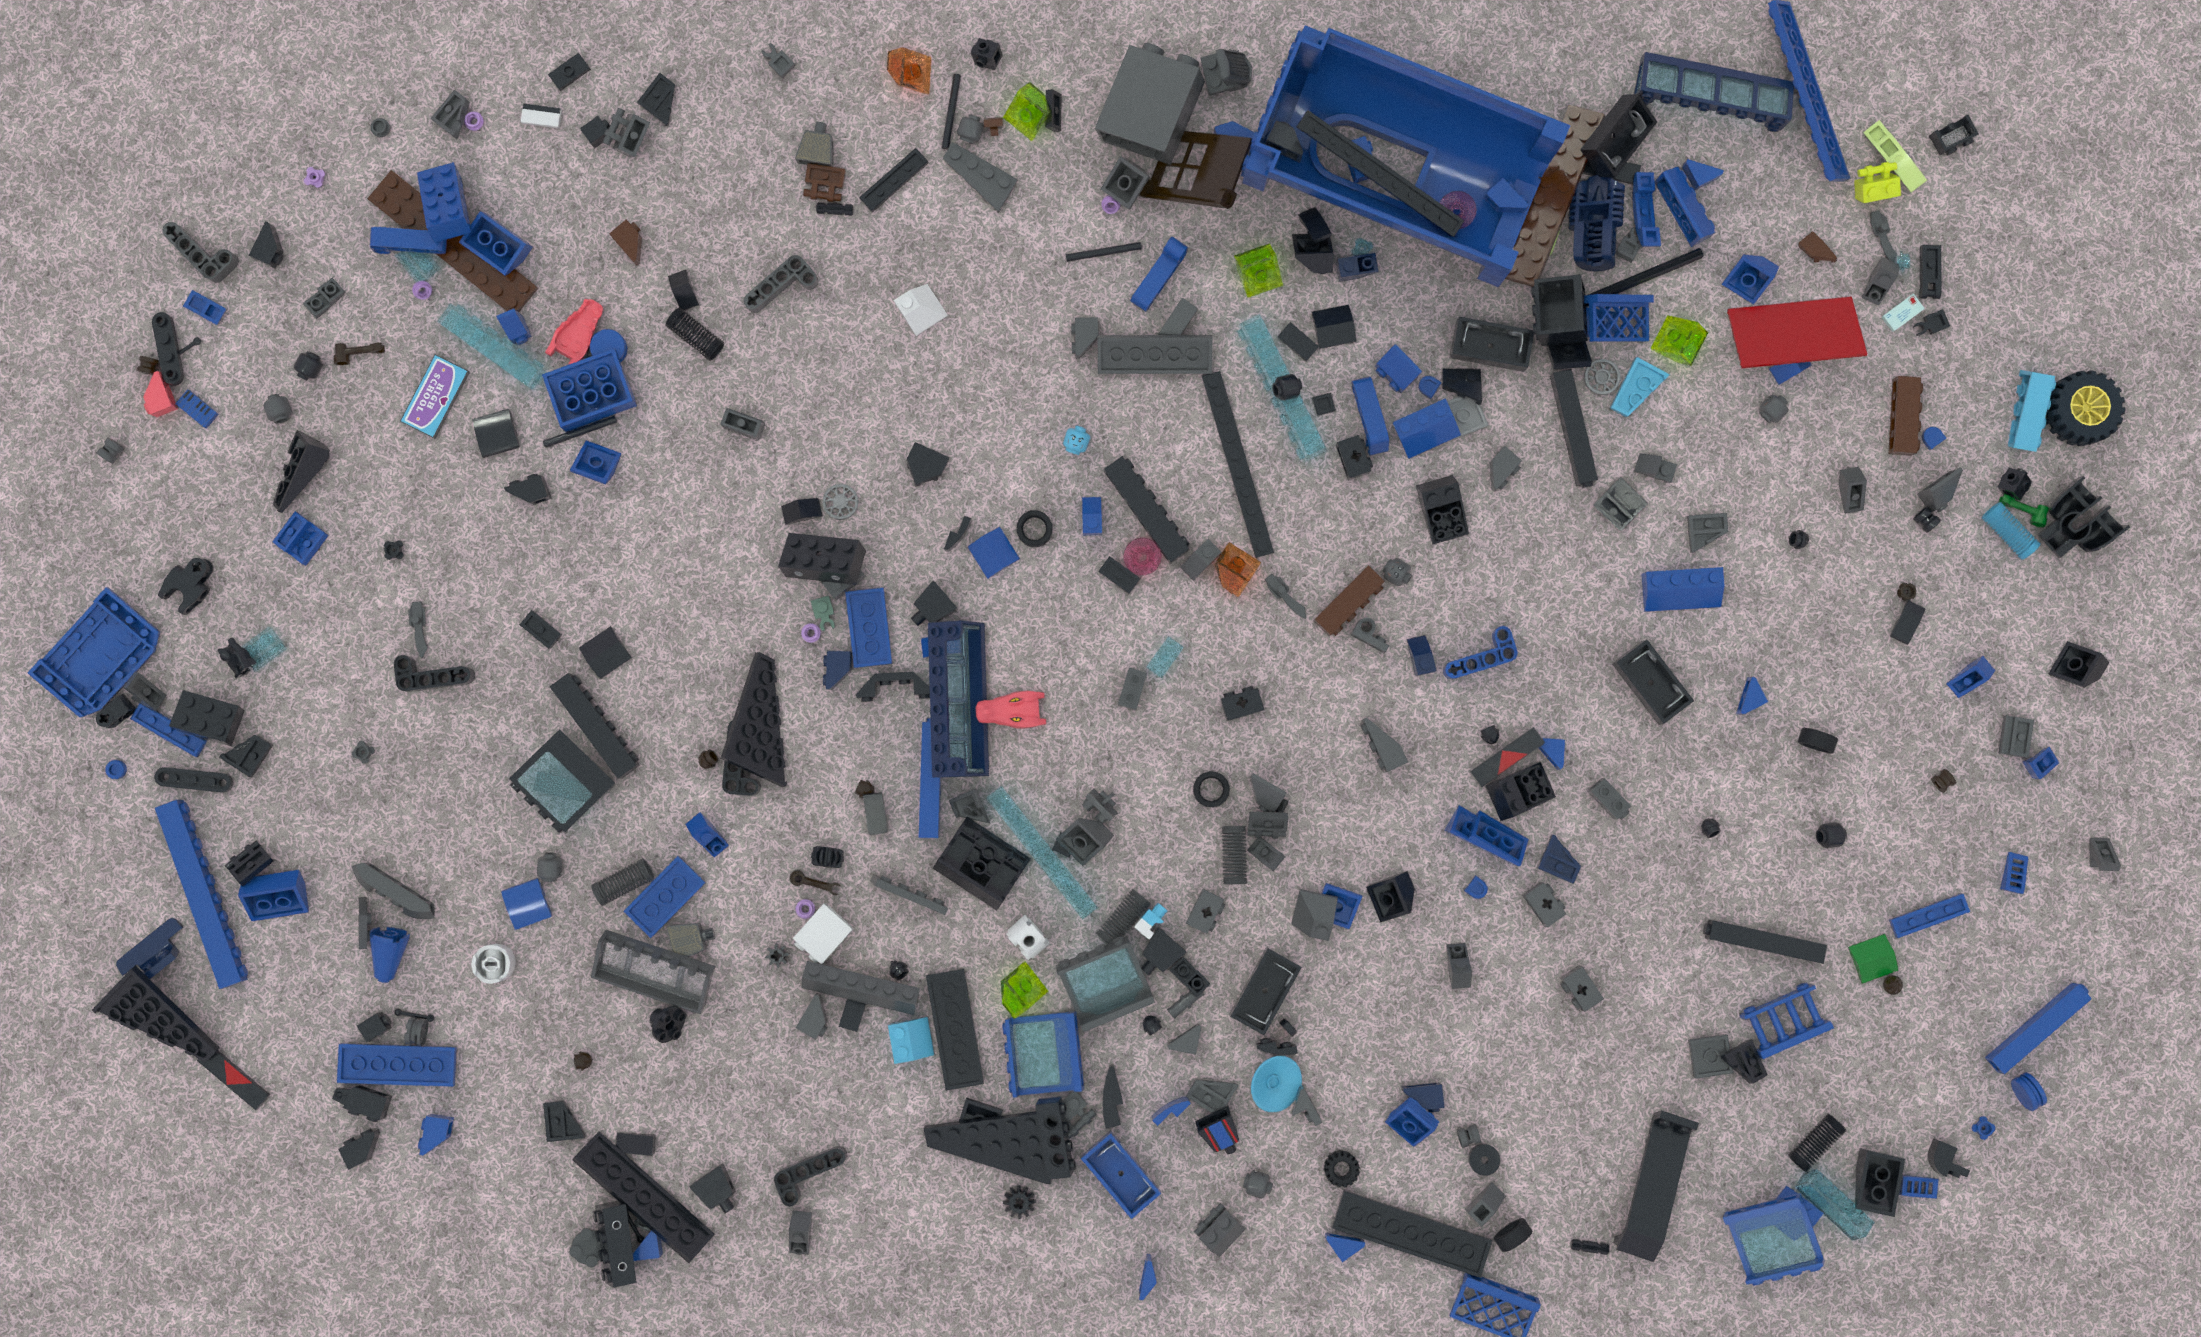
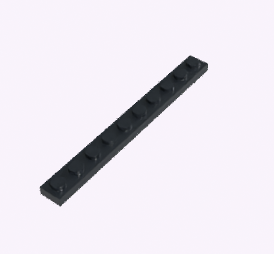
[1296,110,1464,237]
[1202,371,1274,559]

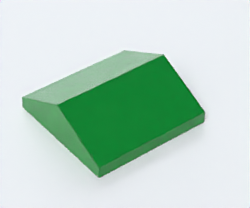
[1848,934,1899,984]

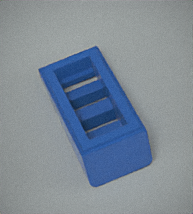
[2000,852,2028,894]
[1899,1175,1939,1199]

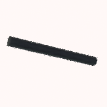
[941,74,961,149]
[1066,242,1141,262]
[543,415,617,448]

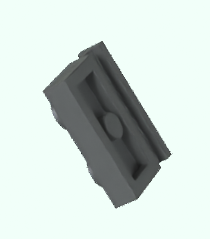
[1998,715,2034,758]

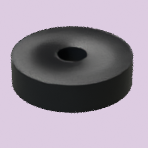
[1468,1144,1500,1176]

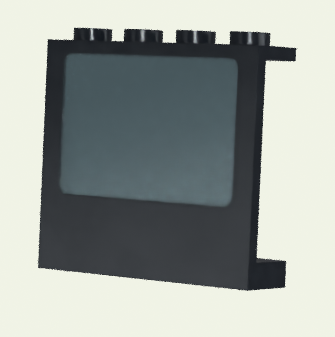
[509,729,615,834]

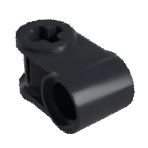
[96,694,136,728]

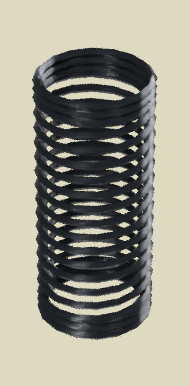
[665,307,724,361]
[1788,1114,1846,1172]

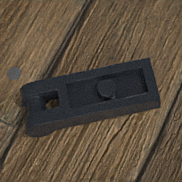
[1919,245,1942,299]

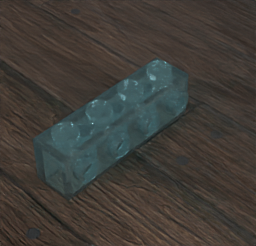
[1795,1169,1875,1241]

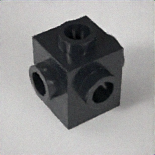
[971,38,1003,70]
[1997,468,2032,501]

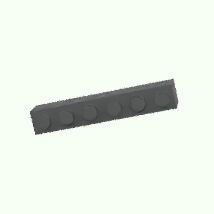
[801,961,920,1015]

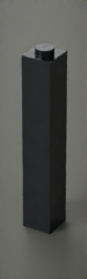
[1550,369,1598,488]
[1703,919,1827,964]

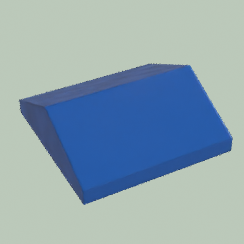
[570,440,621,485]
[968,527,1020,579]
[1321,883,1363,929]
[1139,1254,1157,1300]

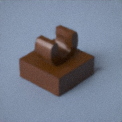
[984,117,1003,136]

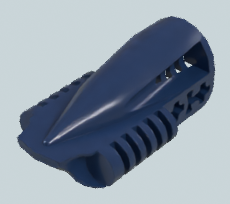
[1568,175,1625,272]

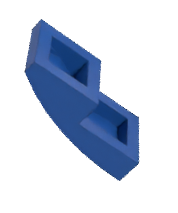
[183,290,226,325]

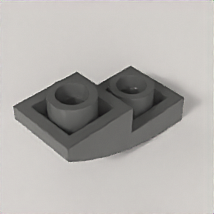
[303,278,345,319]

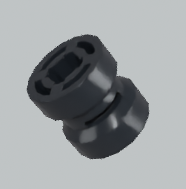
[1913,506,1941,533]

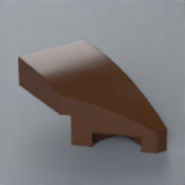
[1798,231,1837,263]

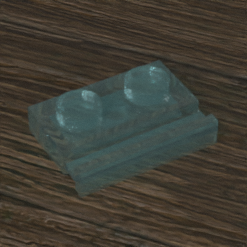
[394,251,441,282]
[242,626,287,672]

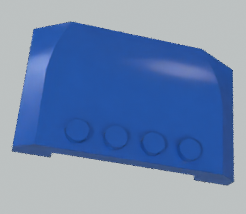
[27,587,160,718]

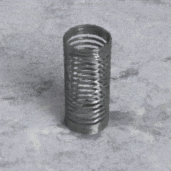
[1221,826,1247,885]
[591,858,654,906]
[1096,889,1151,944]

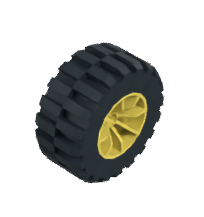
[2046,370,2126,446]

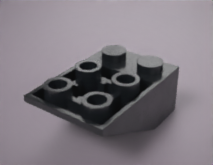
[1416,475,1469,545]
[1486,762,1556,821]

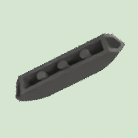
[352,862,435,919]

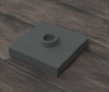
[1688,1034,1734,1079]

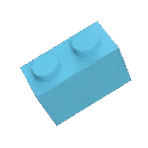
[888,1017,934,1064]

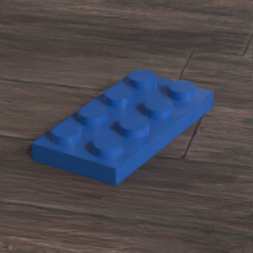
[845,588,893,668]
[623,856,706,938]

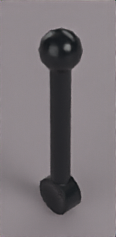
[179,337,201,355]
[394,1009,435,1022]
[626,1208,644,1243]

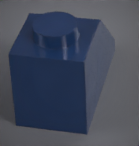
[1406,635,1437,677]
[1401,1082,1445,1112]

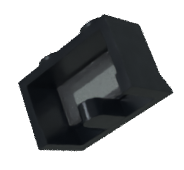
[1929,114,1979,156]

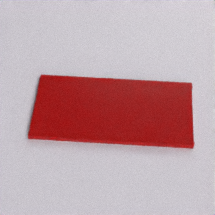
[1727,296,1868,369]

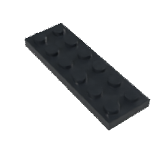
[926,968,984,1091]

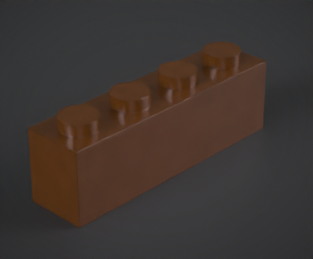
[1888,376,1923,456]
[1313,565,1385,637]

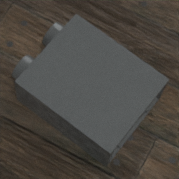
[1095,43,1205,165]

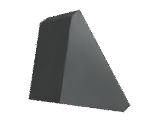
[1167,1023,1201,1055]

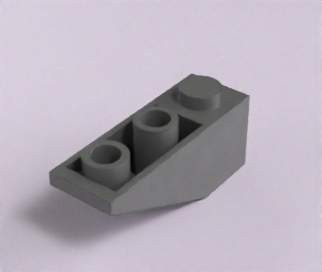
[1360,718,1408,772]

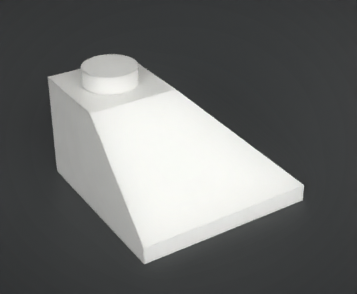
[894,284,948,336]

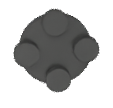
[569,1228,601,1268]

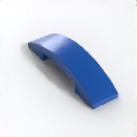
[1633,172,1661,247]

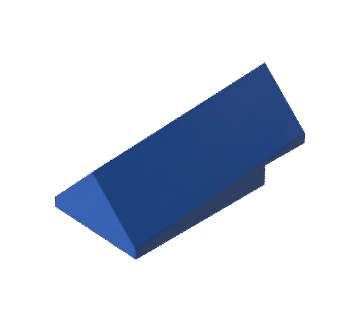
[1444,805,1529,867]

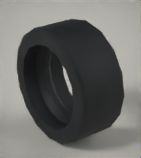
[1017,510,1053,547]
[1798,727,1838,754]
[1193,771,1230,808]
[1494,1218,1533,1252]

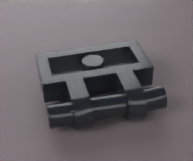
[224,841,274,886]

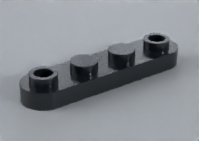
[152,312,184,386]
[154,767,233,793]

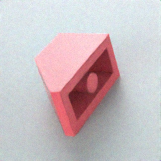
[143,371,178,417]

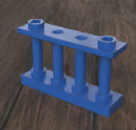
[1739,982,1834,1059]

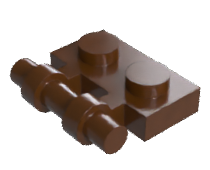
[803,163,846,202]

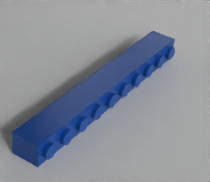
[155,800,248,989]

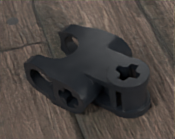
[158,558,214,615]

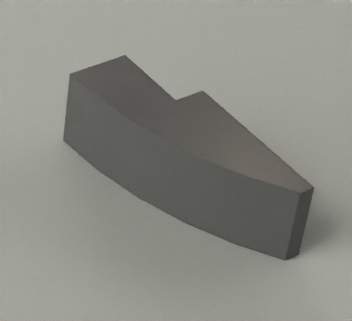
[1158,298,1198,335]

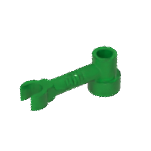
[1998,494,2049,528]

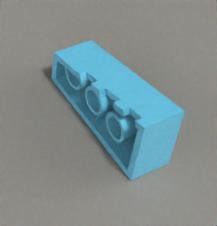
[2008,370,2056,452]

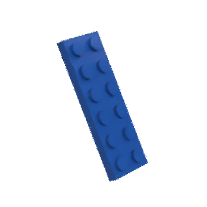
[337,1043,457,1087]

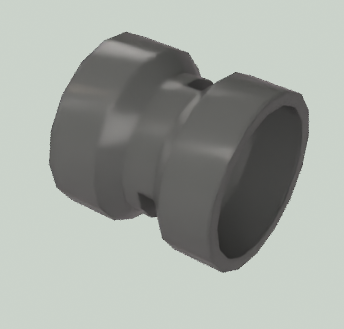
[96,437,125,464]
[1456,1124,1481,1148]

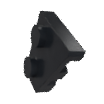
[637,73,675,126]
[1442,368,1482,405]
[1720,1040,1768,1084]
[543,1100,586,1142]

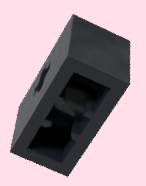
[1336,435,1373,481]
[1220,686,1264,721]

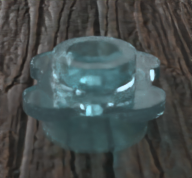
[1351,238,1373,256]
[1897,251,1910,272]

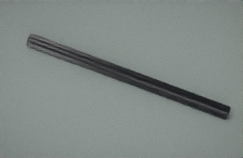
[1586,248,1704,307]

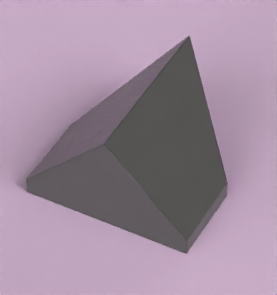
[949,789,991,824]

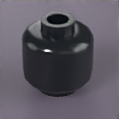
[293,351,323,381]
[1272,374,1302,401]
[1816,822,1847,849]

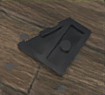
[219,735,273,777]

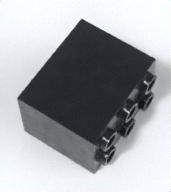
[1531,274,1588,346]

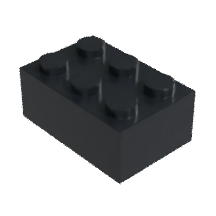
[169,690,245,747]

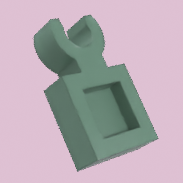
[811,596,835,631]

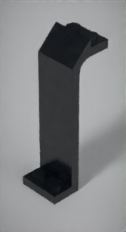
[1613,1110,1699,1262]

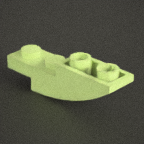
[1863,120,1927,193]

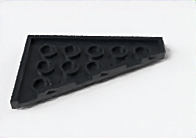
[720,652,787,787]
[92,965,220,1062]
[924,1111,1052,1184]

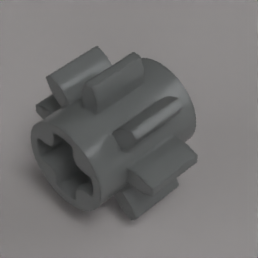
[765,943,790,968]

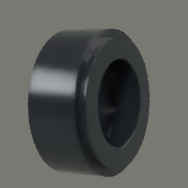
[1279,1018,1297,1037]

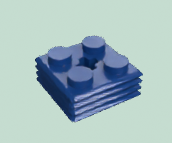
[1385,1097,1439,1147]

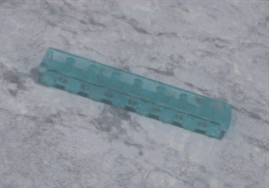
[1237,314,1327,463]
[986,786,1098,920]

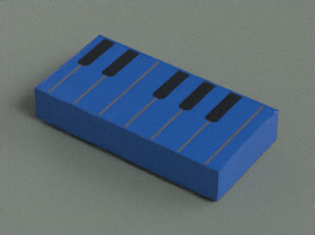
[175,389,219,429]

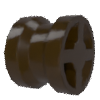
[136,356,159,375]
[1931,769,1957,793]

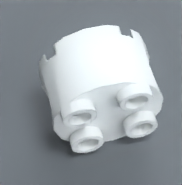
[1006,915,1050,960]
[471,943,516,984]

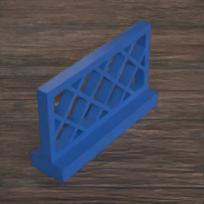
[1584,294,1654,342]
[1449,1273,1541,1337]

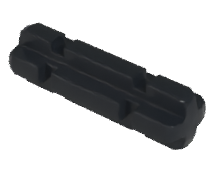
[816,202,854,216]
[1570,1239,1610,1255]

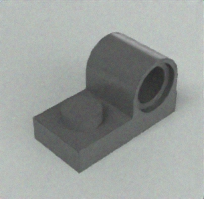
[1350,618,1389,653]

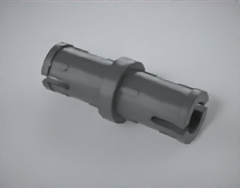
[1167,991,1205,1019]

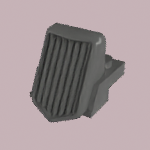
[1200,49,1253,96]

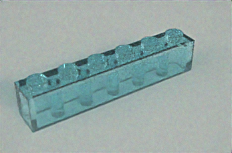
[437,303,547,391]

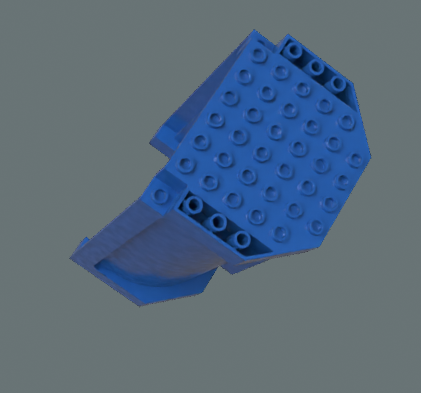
[1241,25,1570,287]

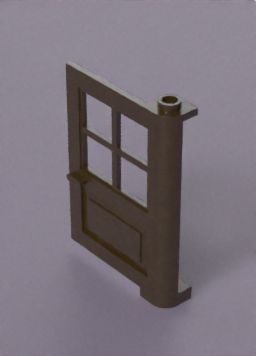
[1139,131,1252,209]

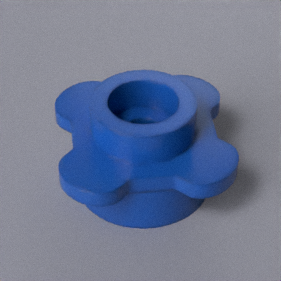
[1972,1116,1995,1140]

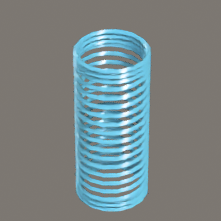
[1982,502,2041,560]

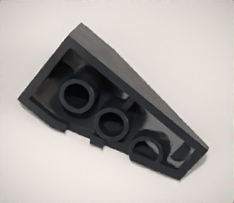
[273,430,330,513]

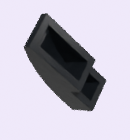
[1102,1064,1123,1129]

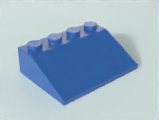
[542,348,637,432]

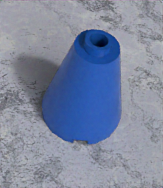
[370,927,410,983]

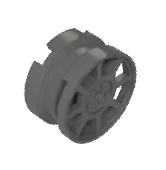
[404,1017,428,1046]

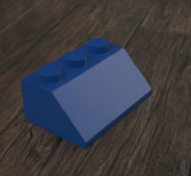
[459,211,533,276]
[1393,398,1461,459]
[238,870,309,921]

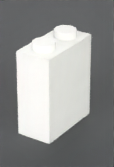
[793,903,854,964]

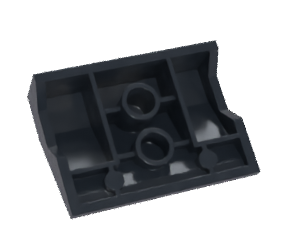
[933,817,1031,911]

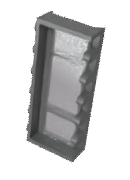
[591,930,716,1014]

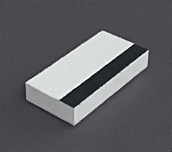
[521,103,562,129]

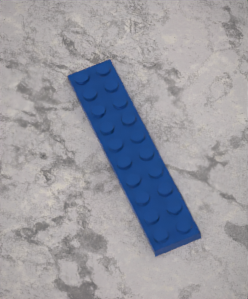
[1768,0,1851,182]

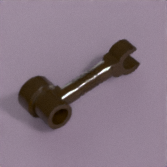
[333,342,385,366]
[789,870,841,895]

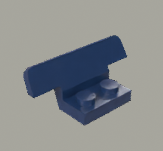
[116,918,183,979]

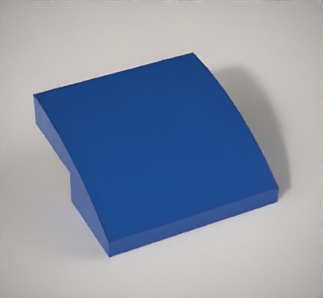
[272,511,329,566]
[501,878,552,930]
[1152,1096,1191,1126]

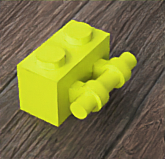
[1854,162,1901,203]

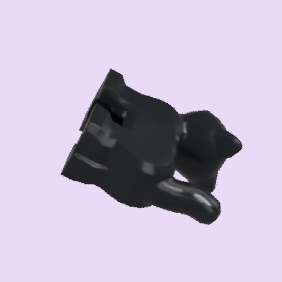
[218,638,257,679]

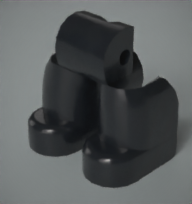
[2038,476,2130,558]

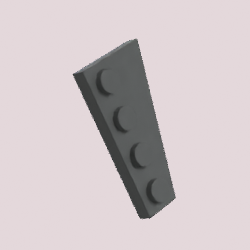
[943,142,1018,213]
[870,874,948,915]

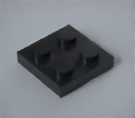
[1546,341,1592,370]

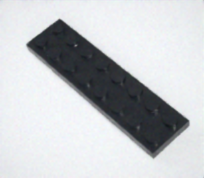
[572,1132,715,1263]
[1332,1190,1493,1278]

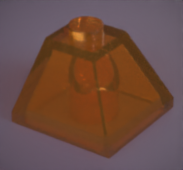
[887,47,931,94]
[1214,542,1261,598]

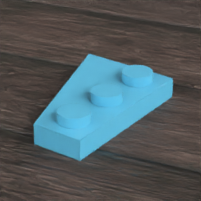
[1610,357,1670,417]

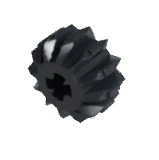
[811,846,844,868]
[1003,1185,1036,1219]

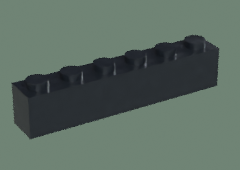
[1104,456,1190,564]
[550,673,640,779]

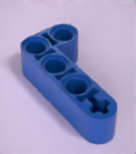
[370,227,447,254]
[1130,236,1188,312]
[1351,377,1389,456]
[1443,626,1518,679]

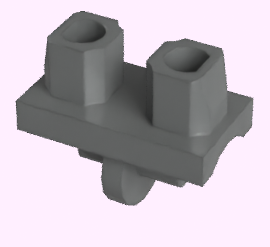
[1082,789,1118,824]

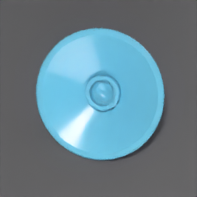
[1251,1056,1302,1112]

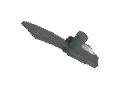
[1870,210,1897,262]
[1264,573,1306,619]
[408,601,428,658]

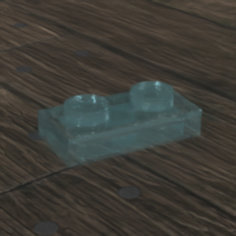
[1146,636,1184,679]

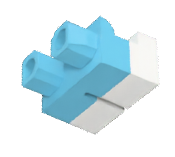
[1133,903,1168,939]

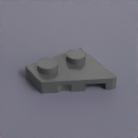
[430,90,470,139]
[1687,513,1729,553]
[358,897,371,949]
[1186,1079,1239,1113]

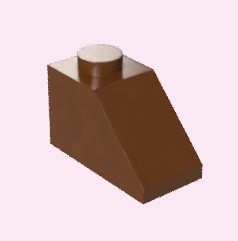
[609,219,642,266]

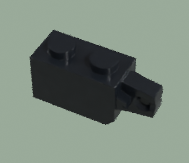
[332,1085,392,1122]

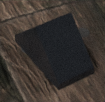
[668,269,699,310]
[781,498,823,525]

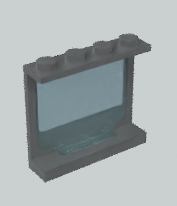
[1055,936,1155,1032]

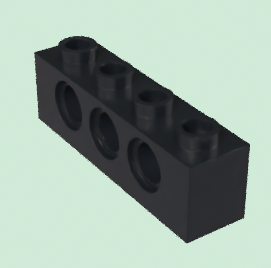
[1035,1096,1076,1180]

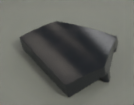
[906,442,950,487]

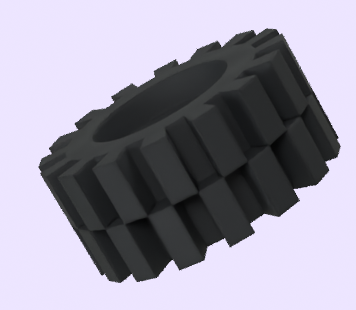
[1324,1150,1360,1188]

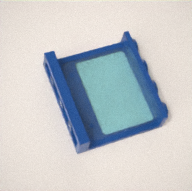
[1003,1011,1085,1098]
[1723,1193,1825,1286]

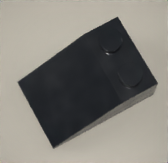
[1855,1148,1906,1217]

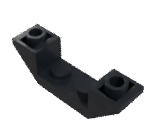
[856,672,930,702]

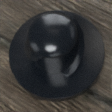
[650,1006,687,1043]

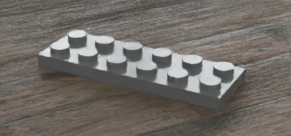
[1097,335,1212,374]

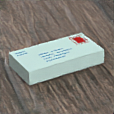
[1881,294,1925,332]

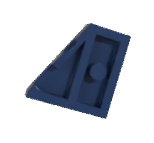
[1537,834,1581,884]

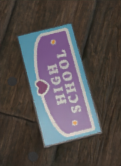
[400,354,470,439]

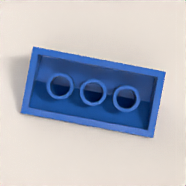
[1655,167,1716,247]
[1641,567,1725,612]

